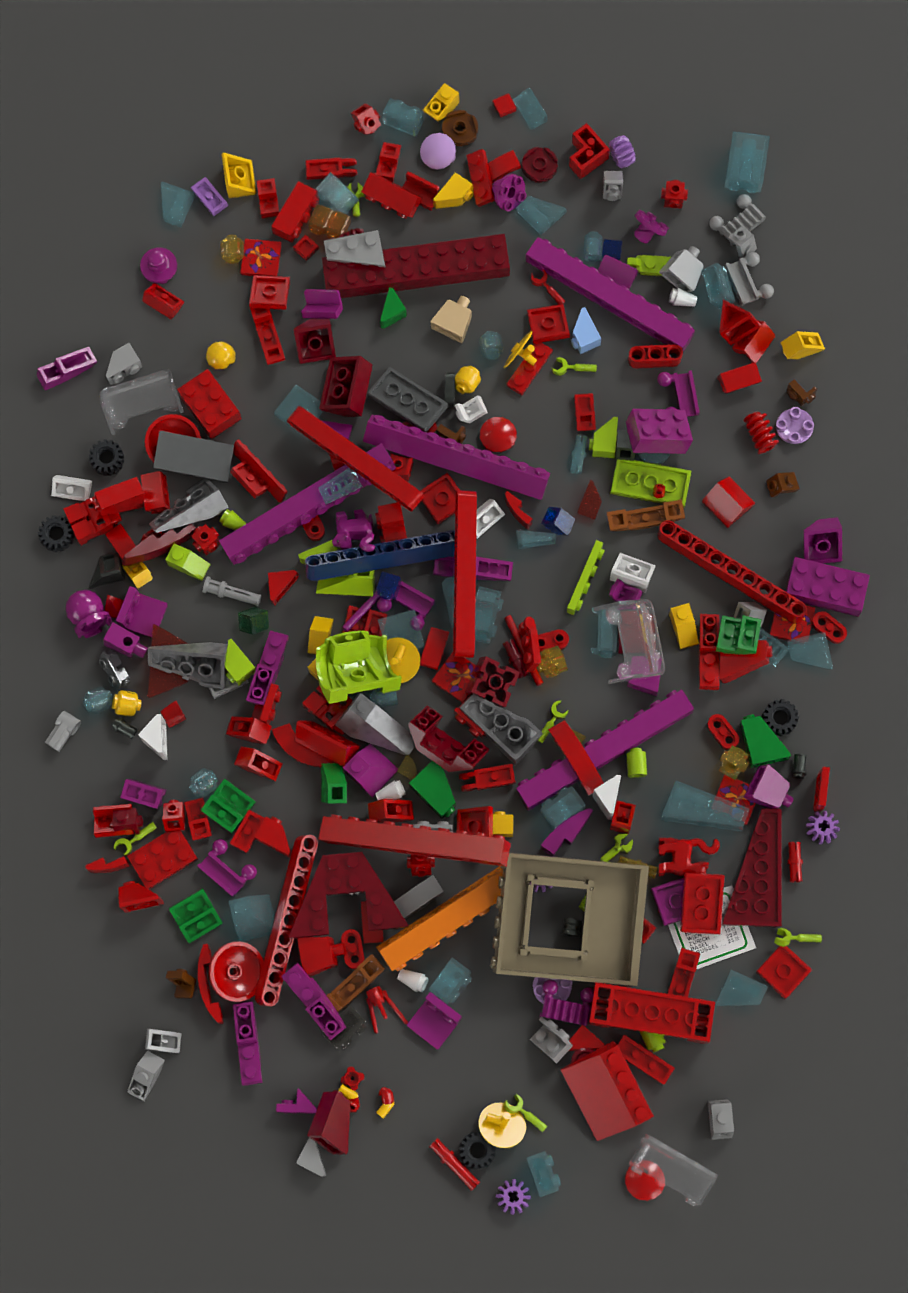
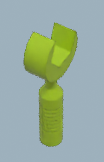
[552,357,597,376]
[538,701,569,743]
[114,822,157,856]
[774,928,822,947]
[504,1094,547,1132]

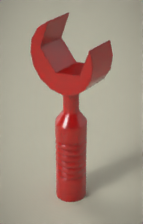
[531,269,566,305]

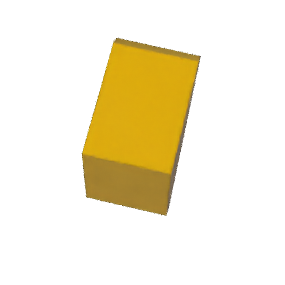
[308,616,334,654]

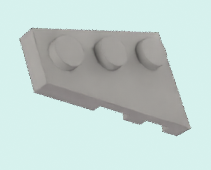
[324,230,385,268]

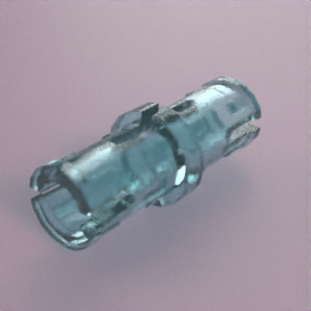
[570,435,588,474]

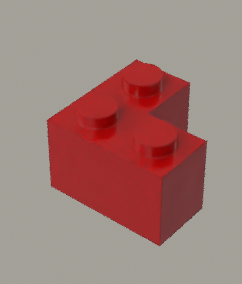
[569,123,610,180]
[375,502,407,543]

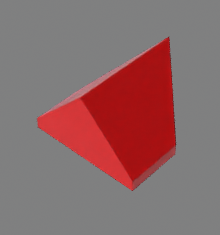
[720,299,761,346]

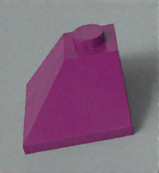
[804,517,842,563]
[343,744,399,798]

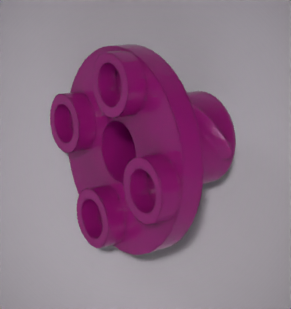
[492,174,526,211]
[634,209,669,244]
[140,247,177,284]

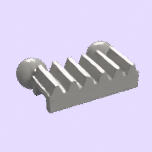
[709,194,765,246]
[725,252,774,305]

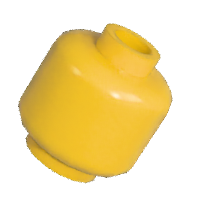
[455,366,481,394]
[112,690,141,716]

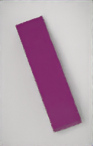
[433,557,513,581]

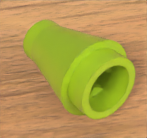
[219,509,247,531]

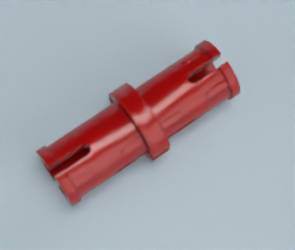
[787,842,803,883]

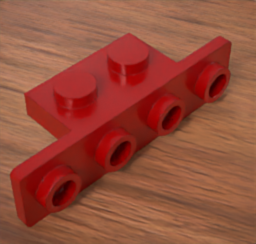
[230,439,287,503]

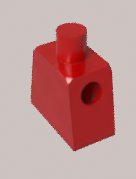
[297,937,346,977]

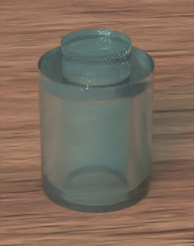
[584,232,602,261]
[369,688,398,708]

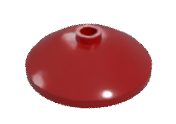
[145,414,201,463]
[209,942,264,1002]

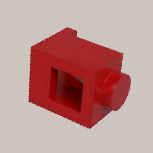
[390,454,413,482]
[162,800,185,832]

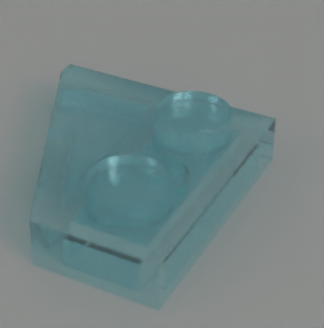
[161,182,195,227]
[516,196,567,235]

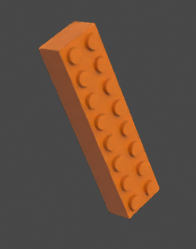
[376,866,503,971]

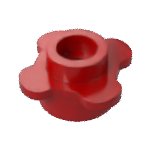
[341,1066,365,1091]

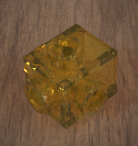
[537,646,568,678]
[718,745,749,780]

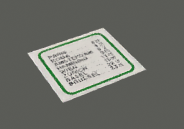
[668,885,756,969]

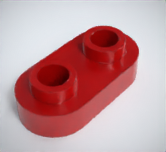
[302,515,325,541]
[812,611,847,644]
[538,629,569,655]
[707,714,739,750]
[341,929,365,969]

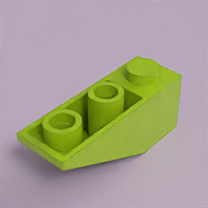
[316,570,375,596]

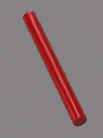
[504,615,544,686]

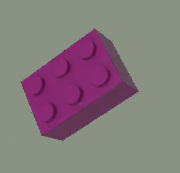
[625,409,693,454]

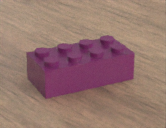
[786,557,870,617]

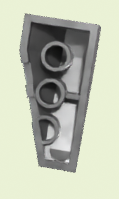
[149,478,229,533]
[460,694,543,765]

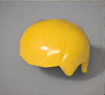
[206,342,236,369]

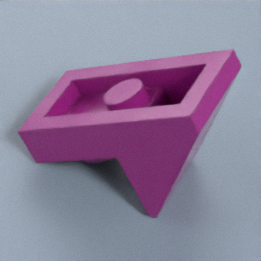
[276,1088,317,1114]

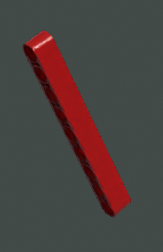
[287,406,424,512]
[453,490,477,658]
[658,520,807,624]
[255,835,318,1006]

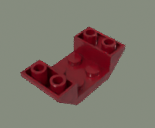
[408,705,490,772]

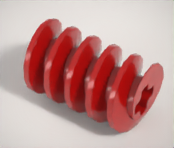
[743,412,779,454]

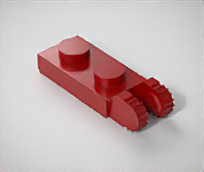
[305,157,357,180]
[518,616,541,672]
[459,764,516,792]

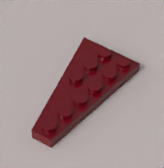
[722,808,782,927]

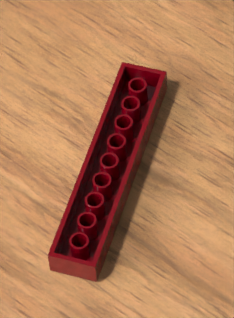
[322,234,510,298]

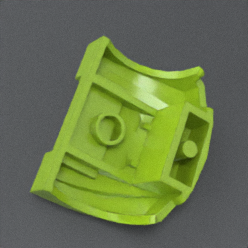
[316,631,402,704]

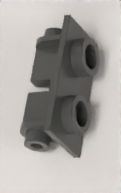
[99,650,130,691]

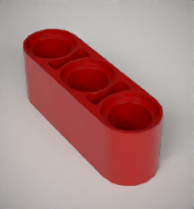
[628,345,683,368]

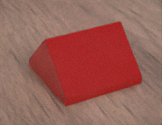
[702,476,755,528]

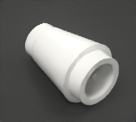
[669,287,697,307]
[375,780,406,800]
[397,969,428,992]

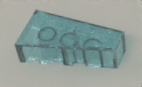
[662,781,750,831]

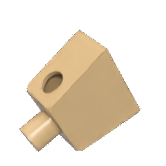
[431,296,472,343]

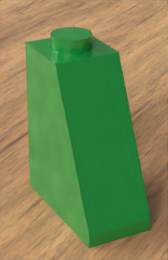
[739,714,791,768]
[409,761,456,819]

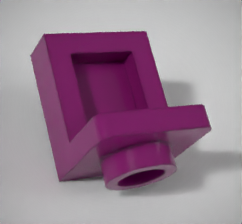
[609,579,643,609]

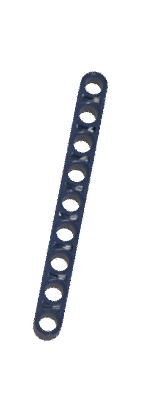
[305,530,455,581]

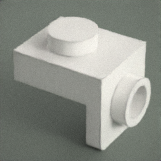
[455,395,488,424]

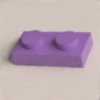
[191,177,228,217]

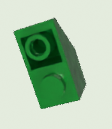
[321,763,347,803]

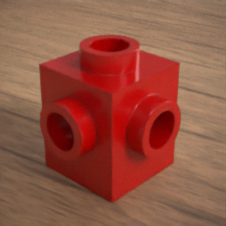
[351,103,381,135]
[661,180,688,209]
[191,524,220,556]
[407,855,435,877]

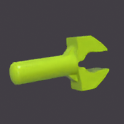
[346,183,364,217]
[601,834,633,862]

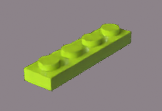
[567,540,605,615]

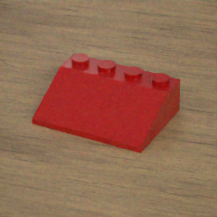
[560,1041,654,1141]

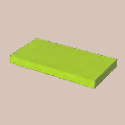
[610,459,692,508]

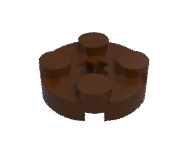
[442,110,478,146]

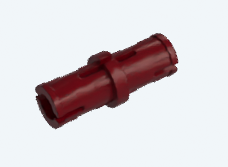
[502,639,529,679]

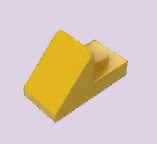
[121,562,153,588]

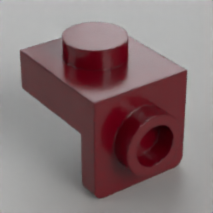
[112,808,143,835]

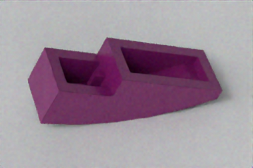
[36,347,97,390]
[540,808,593,857]

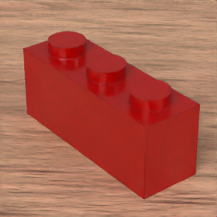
[361,172,422,219]
[271,181,319,243]

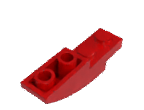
[699,614,720,690]

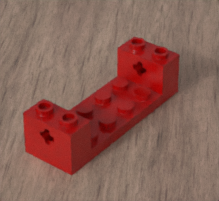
[588,982,715,1044]

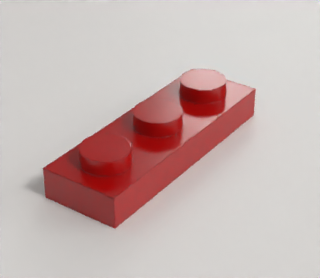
[466,149,495,207]
[507,342,553,396]
[618,1035,675,1085]

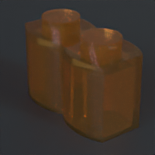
[308,204,351,239]

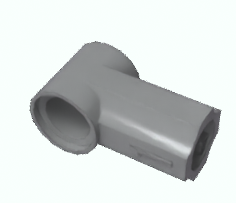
[45,711,81,752]

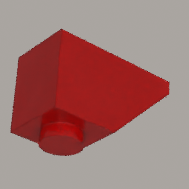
[226,716,272,744]
[234,746,283,781]
[368,799,414,824]
[254,816,291,858]

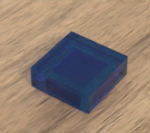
[602,239,622,260]

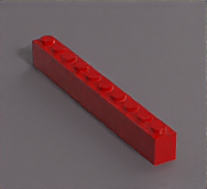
[318,814,511,867]

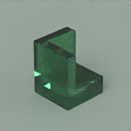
[238,607,269,635]

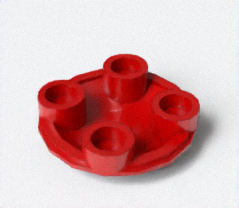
[480,417,517,452]
[625,1160,665,1201]

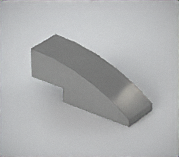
[394,875,444,919]

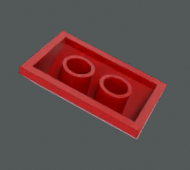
[295,720,360,767]

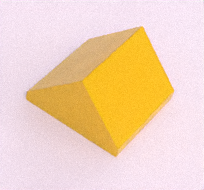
[221,153,256,198]

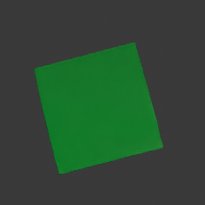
[716,615,762,654]
[201,779,256,833]
[169,888,223,943]

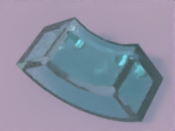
[475,586,504,644]

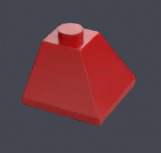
[118,881,164,913]

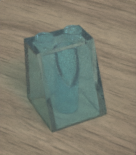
[724,131,770,193]

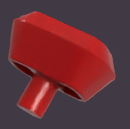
[653,484,665,498]

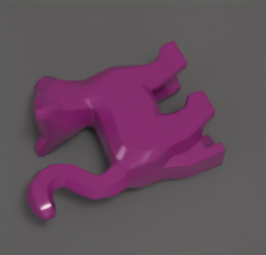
[332,509,375,552]

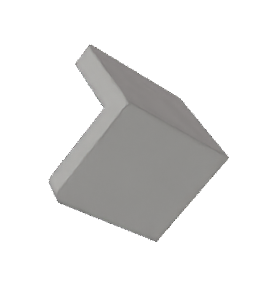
[733,602,767,626]

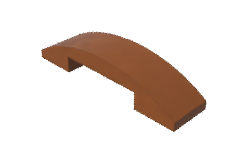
[607,500,685,531]
[326,954,385,1013]

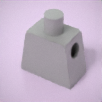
[659,246,703,292]
[708,1099,734,1140]

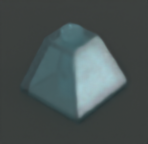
[229,894,275,942]

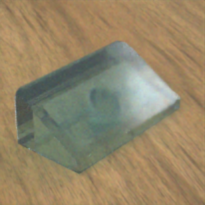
[513,87,547,130]

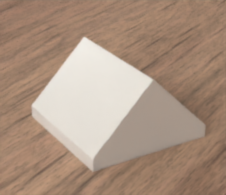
[610,553,656,593]
[138,714,168,760]
[593,775,621,820]

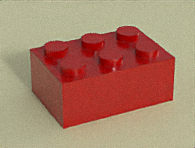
[177,369,242,440]

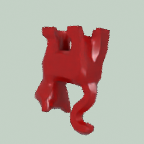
[659,838,720,877]

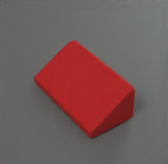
[142,283,184,319]

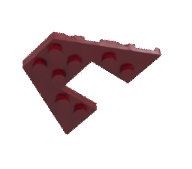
[289,852,408,939]

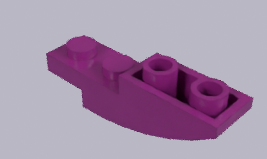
[246,631,289,706]
[281,963,346,1040]
[233,1002,263,1086]

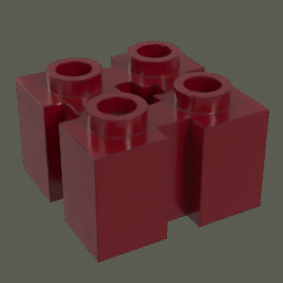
[465,656,520,708]

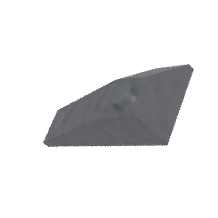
[148,642,228,689]
[335,693,415,756]

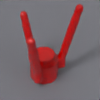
[366,986,408,1034]

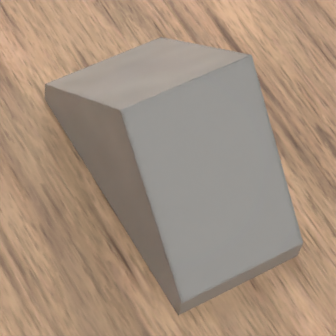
[145,1029,182,1053]
[296,1138,327,1177]

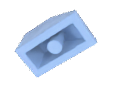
[571,307,601,354]

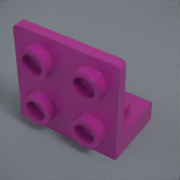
[116,586,168,638]
[407,992,462,1050]

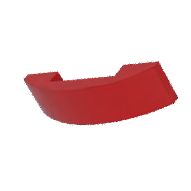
[250,308,286,365]
[548,720,604,796]
[198,943,224,1024]
[668,948,701,997]

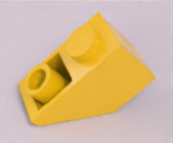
[423,83,459,121]

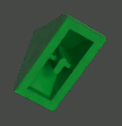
[380,287,407,329]

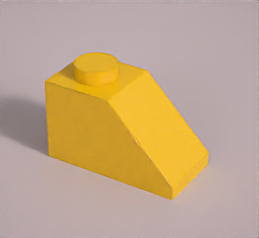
[433,172,474,209]
[780,331,825,359]
[669,603,699,649]

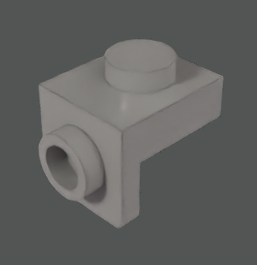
[729,226,757,258]

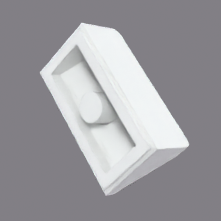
[51,475,92,501]
[476,499,505,538]

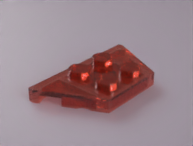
[148,624,189,698]

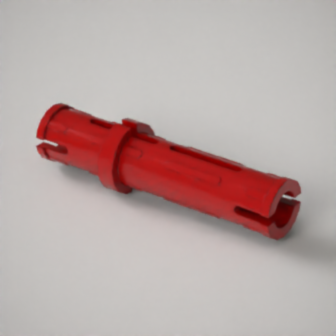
[429,1138,480,1191]

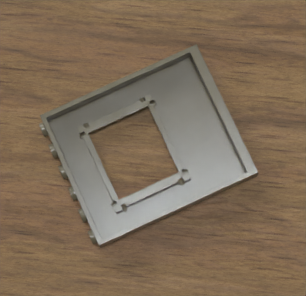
[490,852,649,986]

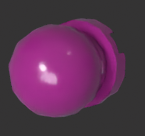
[65,589,112,638]

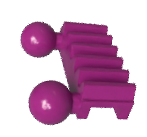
[657,370,700,417]
[377,578,435,631]
[197,839,257,897]
[540,979,594,1026]

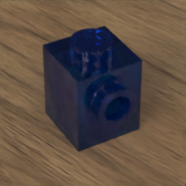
[541,507,576,536]
[376,572,402,600]

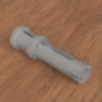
[202,576,261,607]

